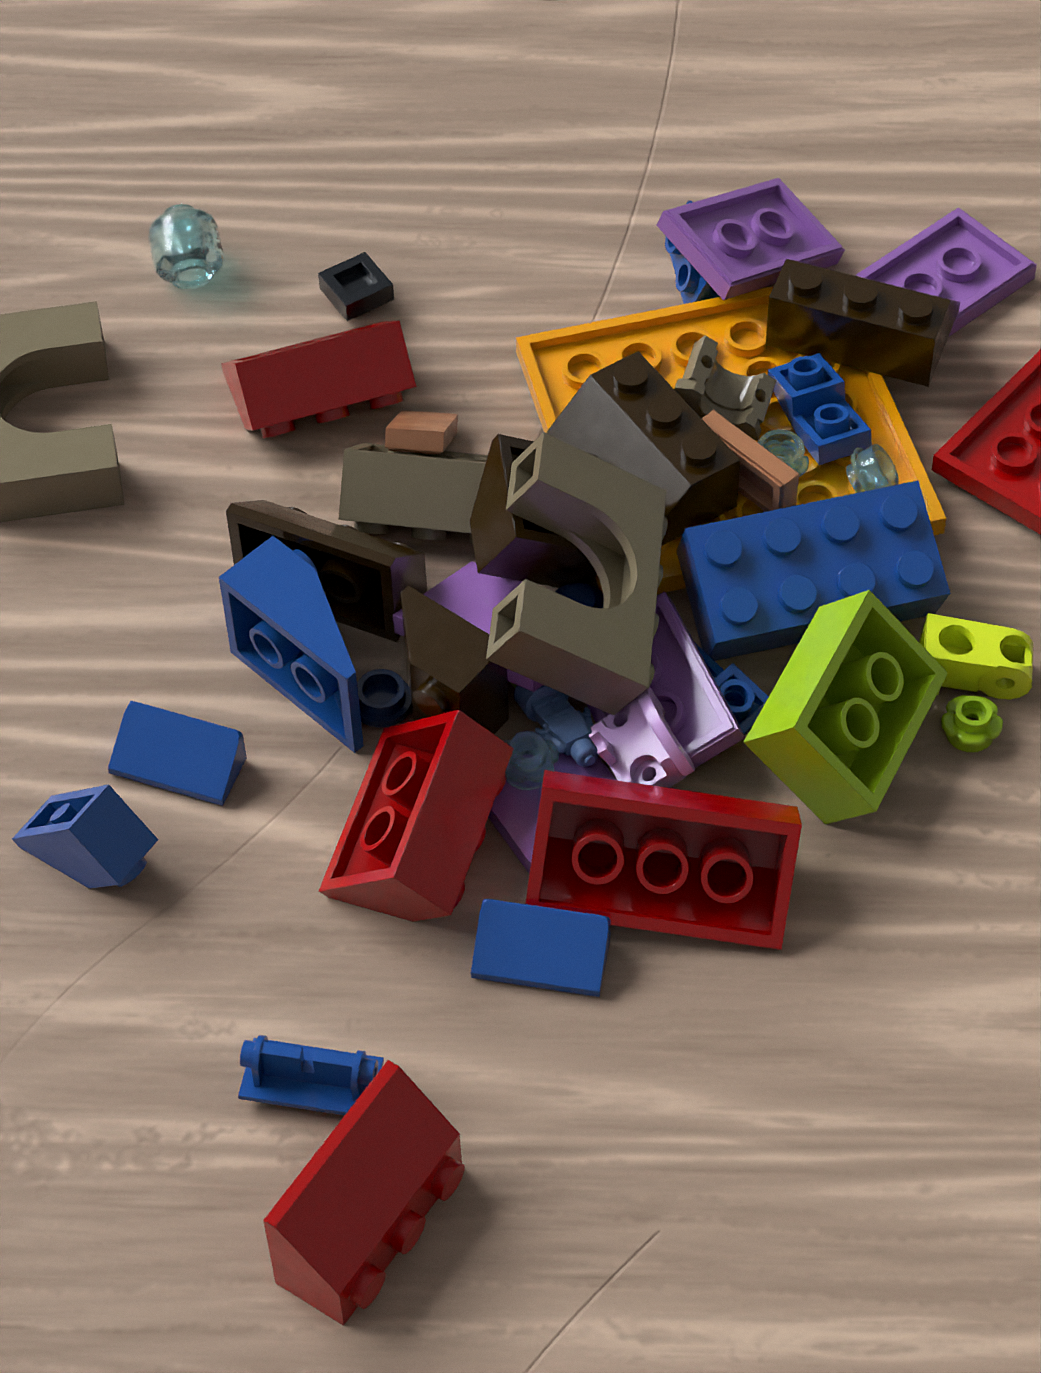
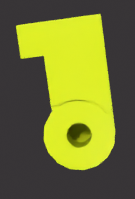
[919,613,1033,700]

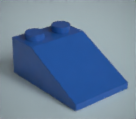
[219,536,364,753]

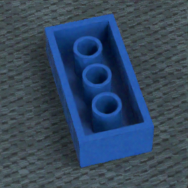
[676,480,951,661]

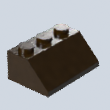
[766,259,960,387]
[546,351,740,546]
[226,500,427,642]

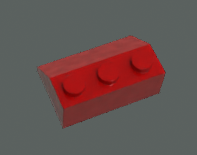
[221,320,417,438]
[318,710,514,922]
[263,1060,465,1326]

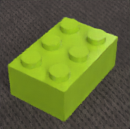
[744,590,948,824]

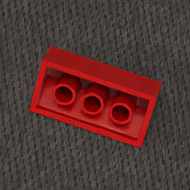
[525,770,802,950]

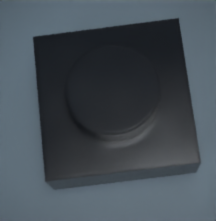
[318,252,394,321]

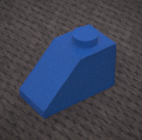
[12,784,159,889]

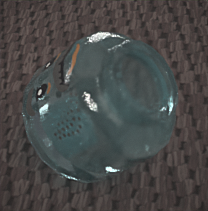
[148,204,224,289]

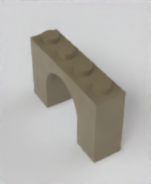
[0,301,124,522]
[486,432,668,715]

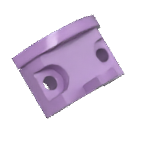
[589,687,695,788]

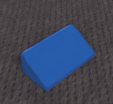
[108,701,247,806]
[471,899,611,997]

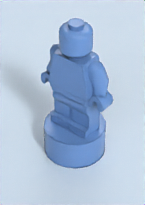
[514,685,599,767]

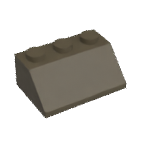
[338,443,488,544]

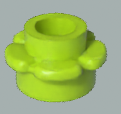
[941,695,1003,752]

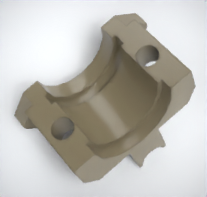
[674,335,777,440]

